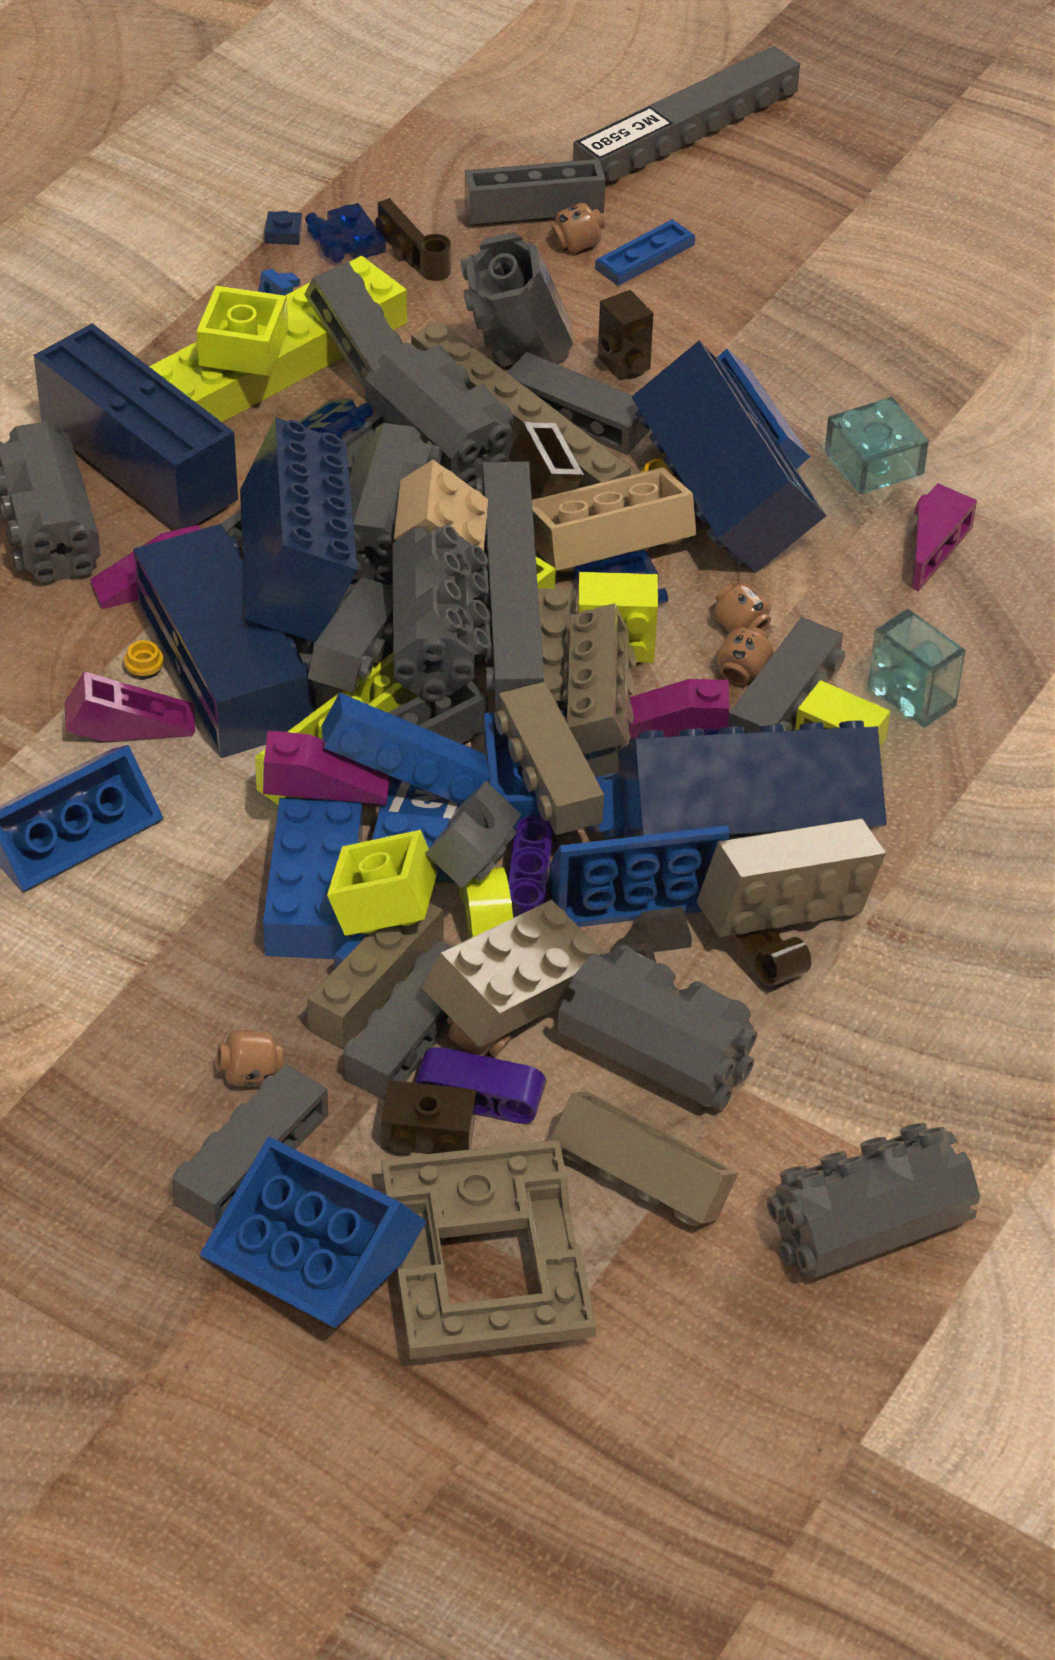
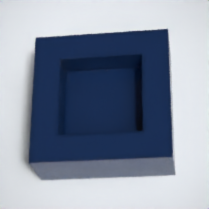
[265,211,303,245]

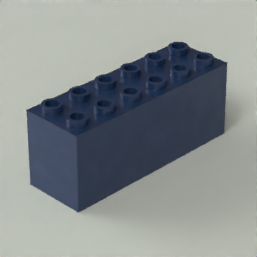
[33,323,239,530]
[631,340,826,573]
[240,417,357,642]
[133,524,314,758]
[617,720,887,840]

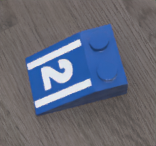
[372,779,460,884]

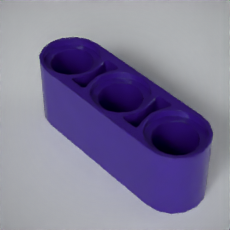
[508,816,553,918]
[415,1047,547,1124]

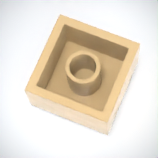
[394,460,488,551]

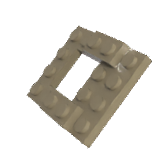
[381,1140,596,1359]

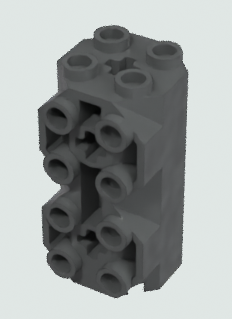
[460,232,574,367]
[365,342,514,488]
[0,421,101,582]
[349,423,442,585]
[393,524,491,701]
[558,945,758,1111]
[766,1123,980,1278]

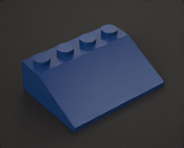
[548,825,729,927]
[199,1136,427,1328]

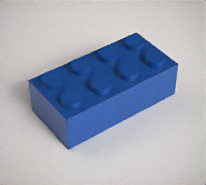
[263,798,363,959]

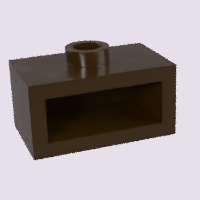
[598,290,654,381]
[509,422,584,500]
[381,1080,476,1154]

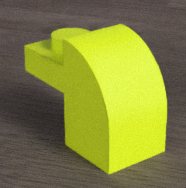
[459,867,513,939]

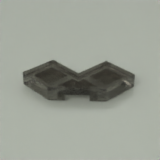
[610,906,692,962]

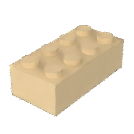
[532,467,696,571]

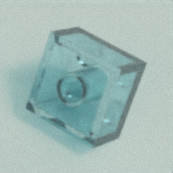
[825,397,929,494]
[867,608,966,728]

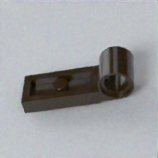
[375,198,451,281]
[700,908,811,986]

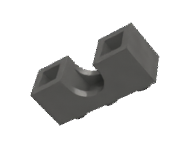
[425,781,521,888]

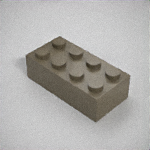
[697,819,886,937]
[421,900,605,1048]

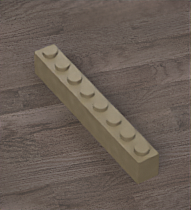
[411,320,631,489]

